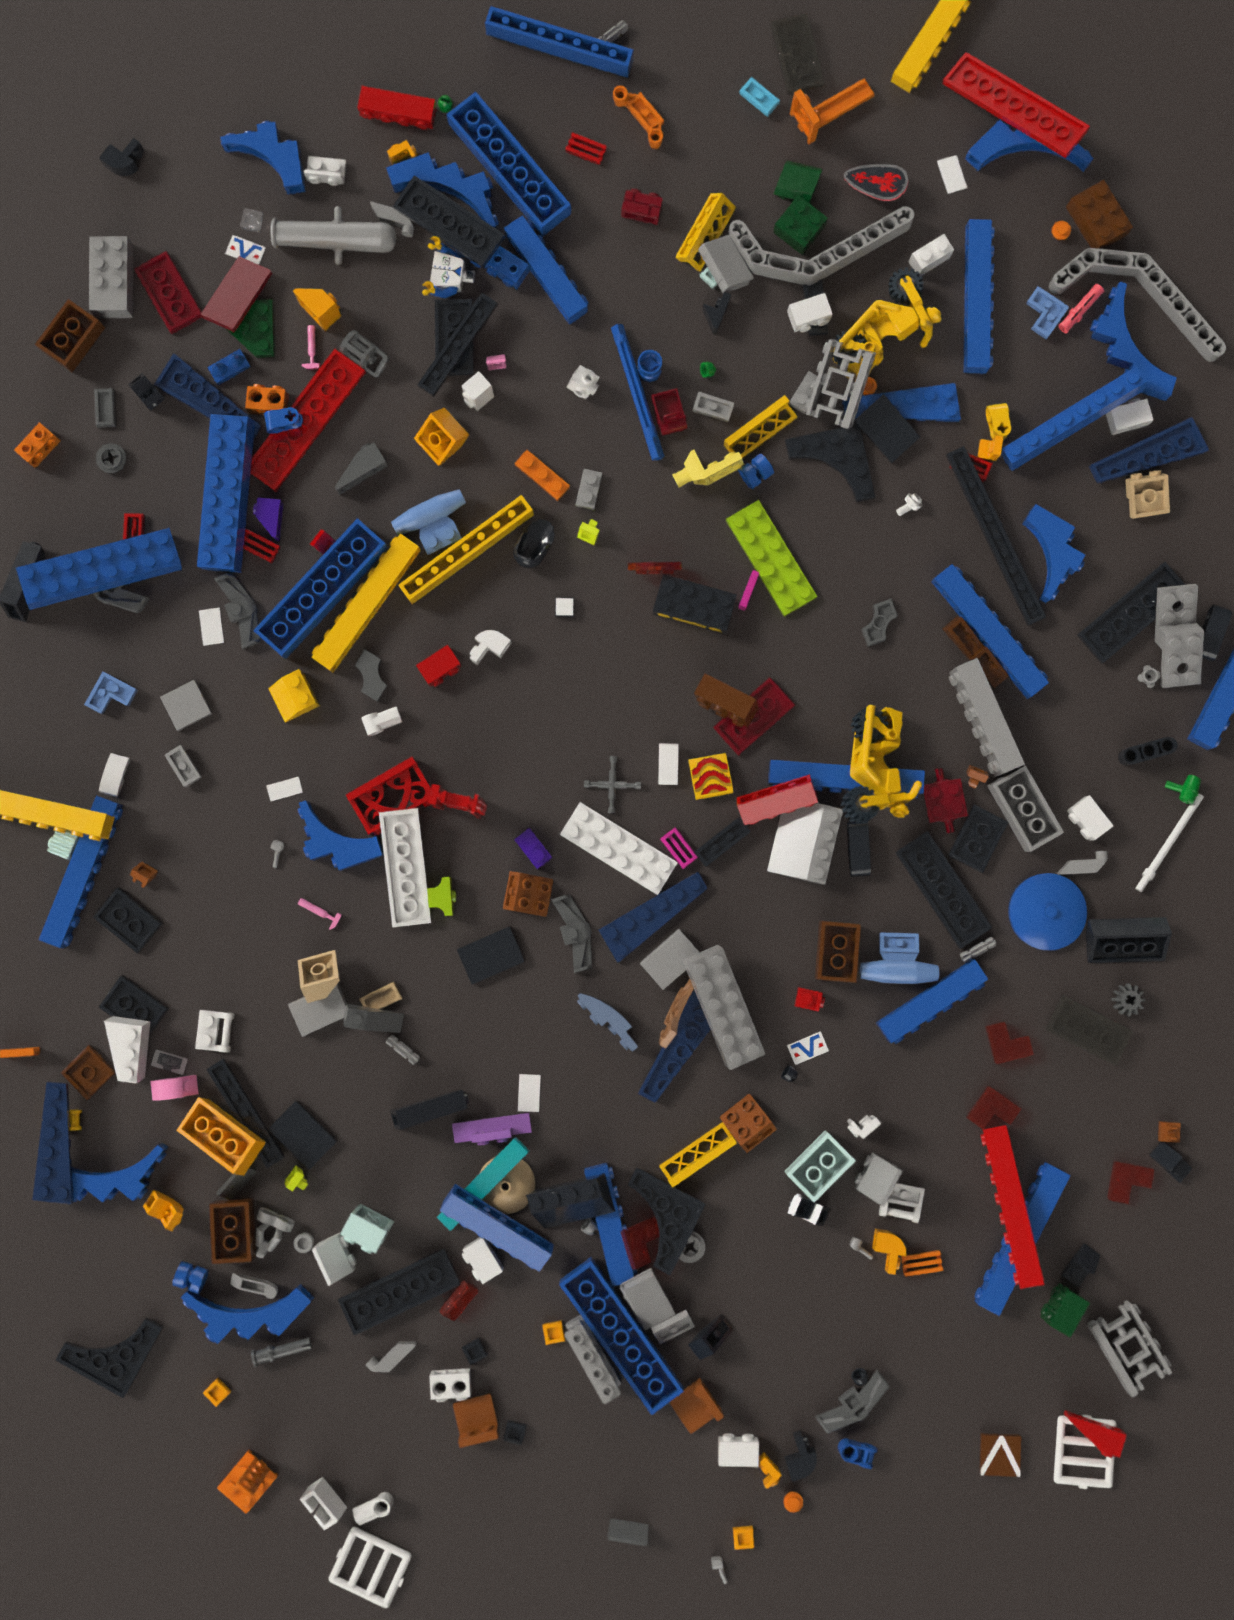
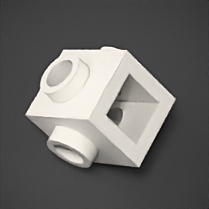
[567,365,599,399]

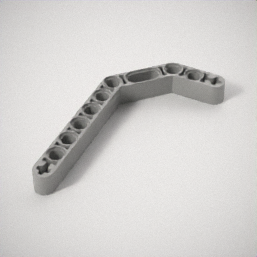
[729,207,914,286]
[1049,248,1226,362]

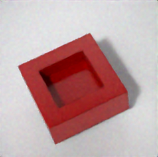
[310,529,336,555]

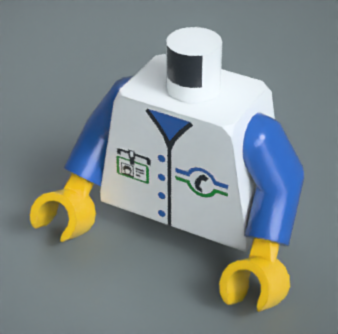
[422,236,475,299]

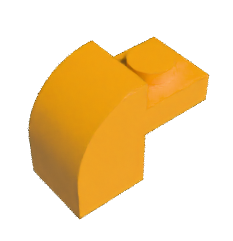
[143,1190,184,1231]
[872,1228,906,1275]

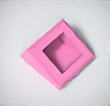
[486,354,507,370]

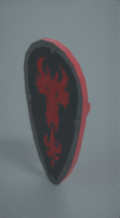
[844,164,909,201]

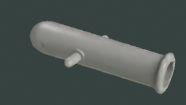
[270,206,396,265]

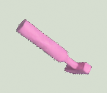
[302,325,320,370]
[298,898,342,930]

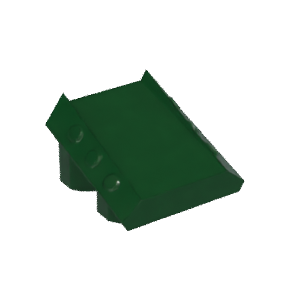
[773,161,823,203]

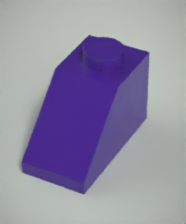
[253,497,284,541]
[514,828,553,869]

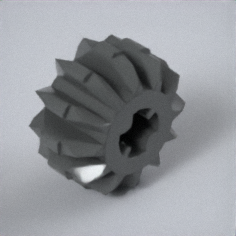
[1111,983,1146,1016]

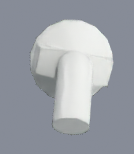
[896,493,922,516]

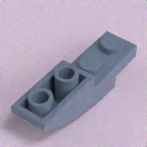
[577,993,638,1051]

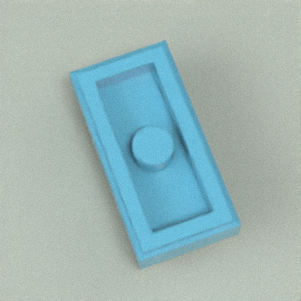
[739,77,780,117]

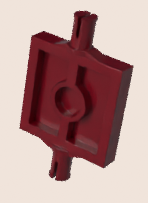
[923,768,968,833]

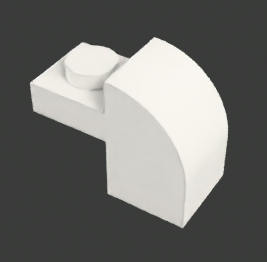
[470,630,512,665]

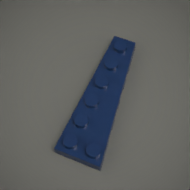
[154,353,262,441]
[1089,417,1209,484]
[599,872,707,963]
[638,991,710,1103]
[32,1081,74,1204]

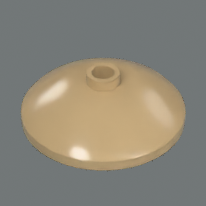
[480,1157,536,1214]

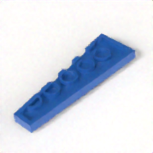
[843,383,961,422]

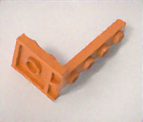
[790,78,875,144]
[217,1449,278,1514]

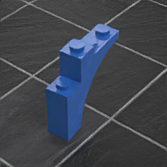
[220,121,306,194]
[1022,504,1085,603]
[298,800,384,871]

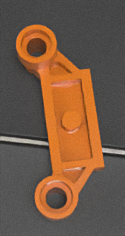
[613,86,664,149]

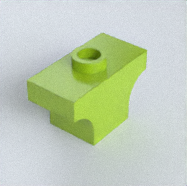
[427,877,456,916]

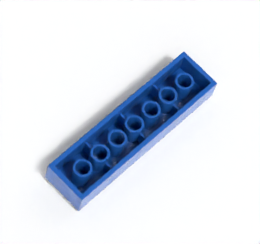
[446,91,571,237]
[197,414,255,573]
[253,518,388,659]
[16,528,182,610]
[559,1257,684,1415]

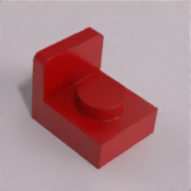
[794,987,825,1012]

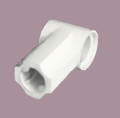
[361,706,403,736]
[353,1492,394,1526]

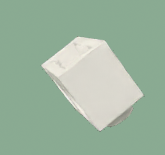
[430,1368,472,1402]

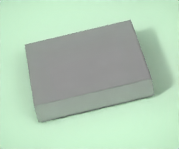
[160,680,212,731]

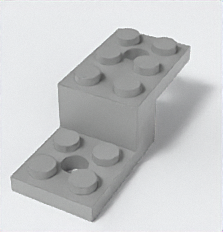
[1155,584,1204,688]

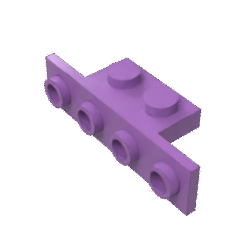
[452,1113,532,1145]

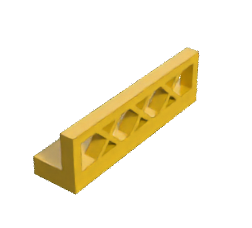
[675,193,736,271]
[724,395,797,459]
[659,1122,737,1188]

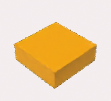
[542,1320,565,1345]
[203,1378,231,1407]
[733,1526,754,1550]

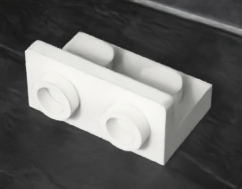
[304,156,347,186]
[847,1115,881,1139]

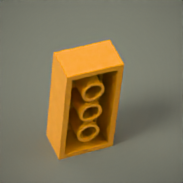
[177,1097,266,1176]

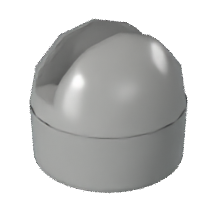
[581,1218,598,1235]

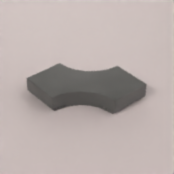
[861,598,898,647]
[355,650,388,702]

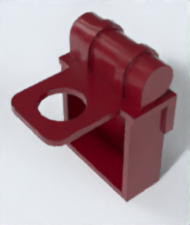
[651,388,688,436]

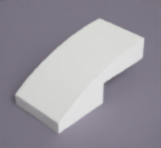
[658,743,678,785]
[99,753,130,798]

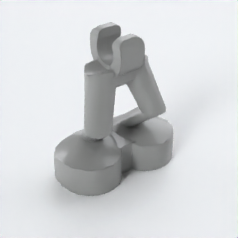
[255,1207,295,1258]

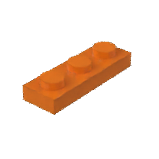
[515,450,570,501]

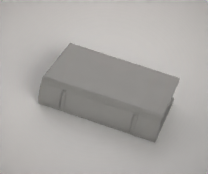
[698,235,753,294]
[640,929,699,990]
[288,983,347,1037]
[620,1268,676,1330]

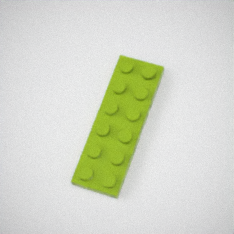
[726,500,817,617]

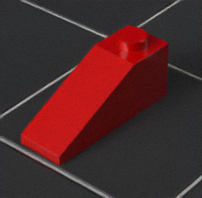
[1064,1410,1127,1458]

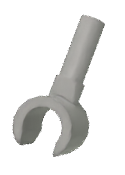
[270,840,284,868]
[849,1237,873,1260]
[711,1556,728,1584]

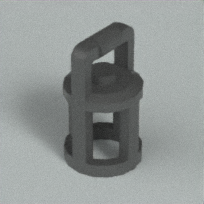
[340,330,390,377]

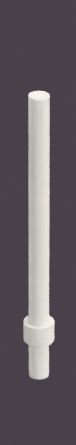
[1135,794,1204,892]

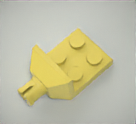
[672,450,744,488]

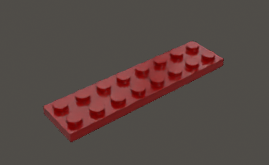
[943,52,1090,158]
[250,349,366,492]

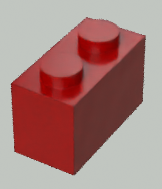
[416,645,462,687]

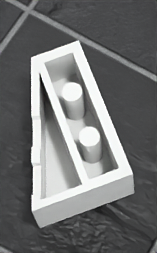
[104,1016,150,1083]

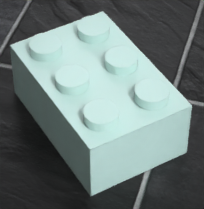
[784,1130,855,1202]
[340,1203,395,1253]

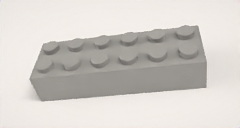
[949,658,1025,777]
[682,945,765,1070]

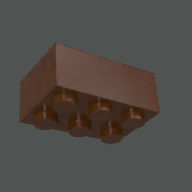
[1066,180,1133,249]
[35,299,105,373]
[694,673,759,728]
[815,921,861,983]
[209,1198,256,1264]

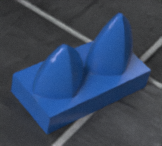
[207,349,251,385]

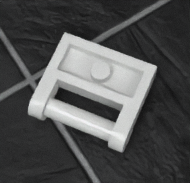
[195,1010,235,1052]
[879,1183,925,1223]

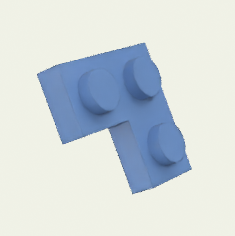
[1026,286,1069,339]
[84,672,138,714]

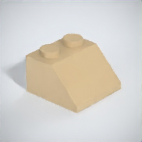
[298,950,340,1003]

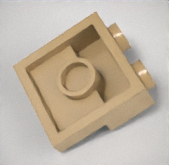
[1125,470,1170,519]

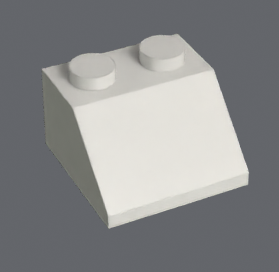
[312,1233,357,1286]

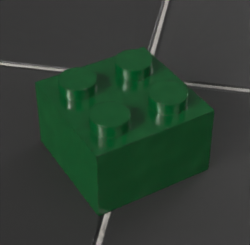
[773,195,828,255]
[1040,1283,1090,1338]

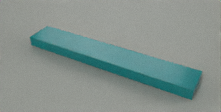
[437,1137,530,1231]

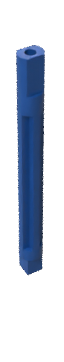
[611,324,665,460]

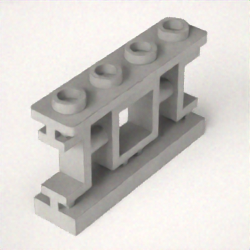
[805,339,876,429]
[1086,1301,1172,1398]
[565,1315,621,1404]

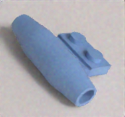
[391,489,466,555]
[859,932,939,984]

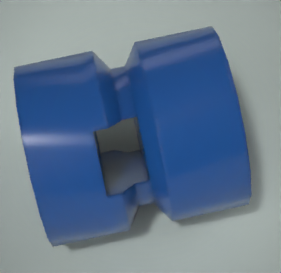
[638,350,662,382]
[738,454,774,489]
[172,1261,209,1294]

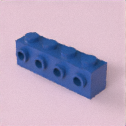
[455,246,529,289]

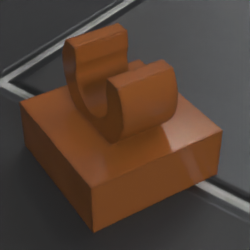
[966,765,989,789]
[130,862,158,888]
[1158,1121,1181,1143]

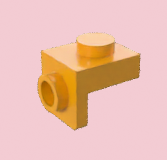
[387,140,418,165]

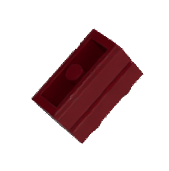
[621,188,663,225]

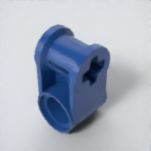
[264,407,303,434]
[838,1438,878,1469]

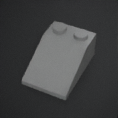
[854,1152,902,1207]

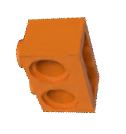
[245,384,289,415]
[14,422,60,468]

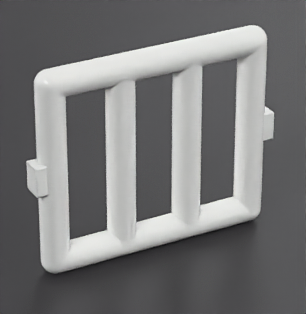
[1054,1415,1117,1489]
[329,1527,412,1608]

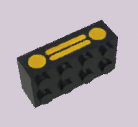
[652,574,737,635]

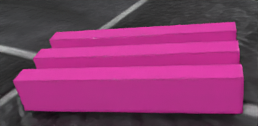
[738,570,759,611]
[660,828,698,869]

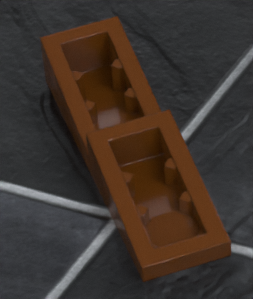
[942,617,1009,688]

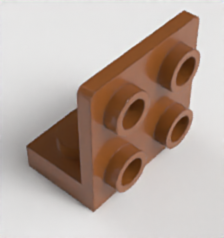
[503,871,553,917]
[720,1094,777,1153]
[669,1378,724,1433]
[453,1393,500,1448]

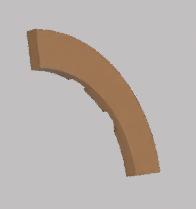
[660,975,694,1049]

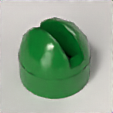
[438,95,453,113]
[700,362,716,378]

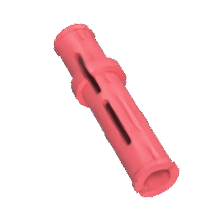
[1058,284,1104,333]

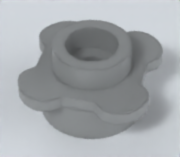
[1137,665,1161,688]

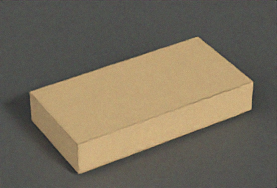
[359,981,403,1009]

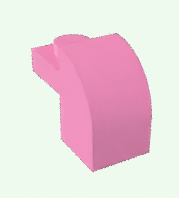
[150,1075,198,1100]

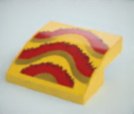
[688,753,733,800]

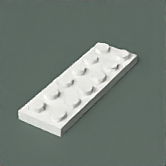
[560,802,678,895]
[379,808,431,927]

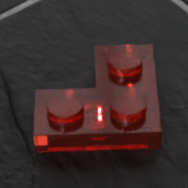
[628,562,682,574]
[985,1021,1034,1064]
[966,1086,1021,1129]
[1107,1161,1154,1204]
[620,1217,659,1269]

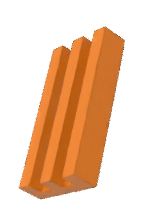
[0,1047,40,1058]
[901,1250,943,1277]

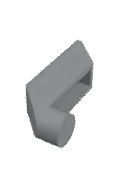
[370,202,414,237]
[1057,851,1108,875]
[230,1272,278,1299]
[365,1341,417,1372]

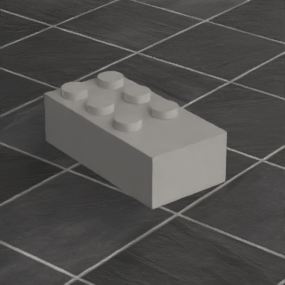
[89,236,134,318]
[987,765,1064,852]

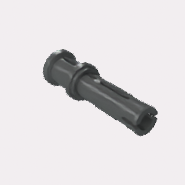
[251,1337,312,1367]

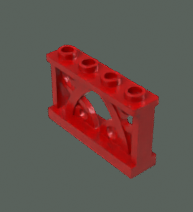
[346,757,431,836]

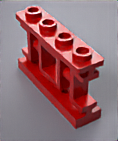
[428,784,487,819]

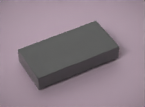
[94,388,116,428]

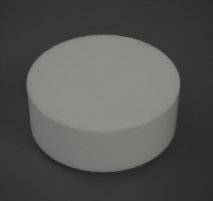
[294,1232,314,1253]

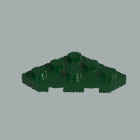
[226,300,275,358]

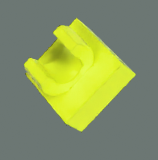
[577,519,600,545]
[284,1165,308,1192]

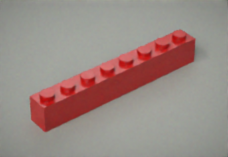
[980,1125,1045,1289]

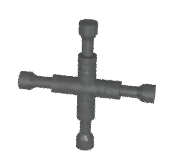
[584,756,641,813]

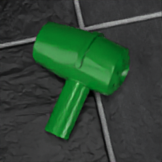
[1165,775,1201,804]

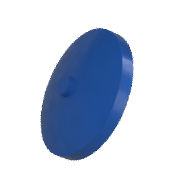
[1008,873,1087,950]

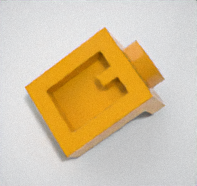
[977,435,1003,461]
[759,1452,782,1489]

